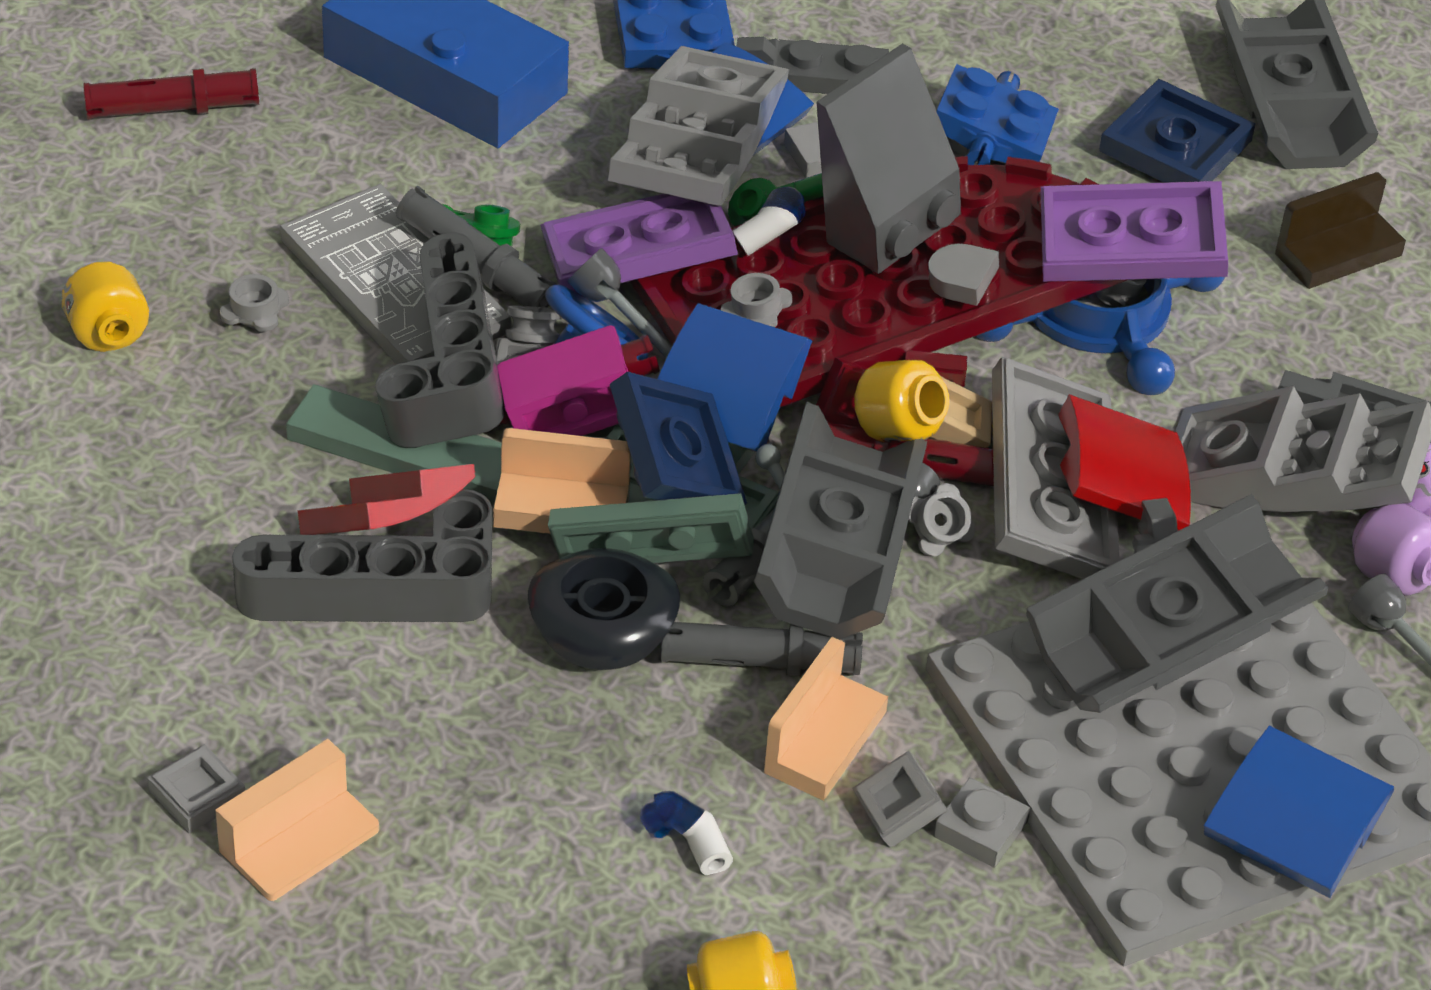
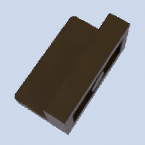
[1275,172,1406,289]

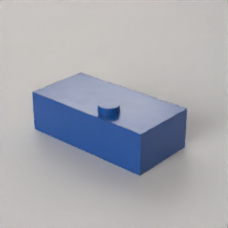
[322,0,569,149]

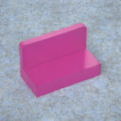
[497,325,628,436]

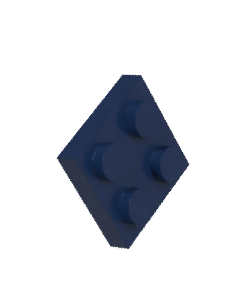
[1099,79,1256,183]
[609,372,748,505]

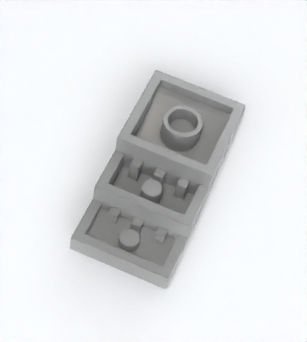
[608,46,789,206]
[1175,386,1431,512]

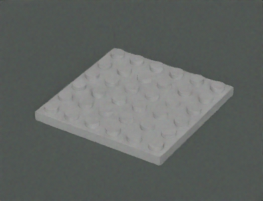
[926,603,1431,967]

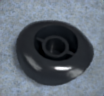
[528,548,680,670]

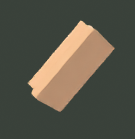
[493,428,631,534]
[764,637,889,801]
[215,739,379,901]

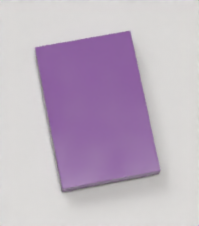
[1041,181,1228,282]
[540,193,738,292]

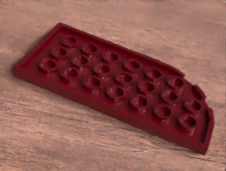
[630,156,1130,407]

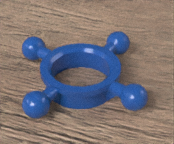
[975,277,1225,395]

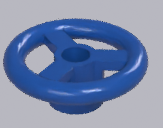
[545,285,649,361]

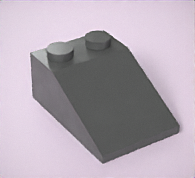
[816,43,961,274]

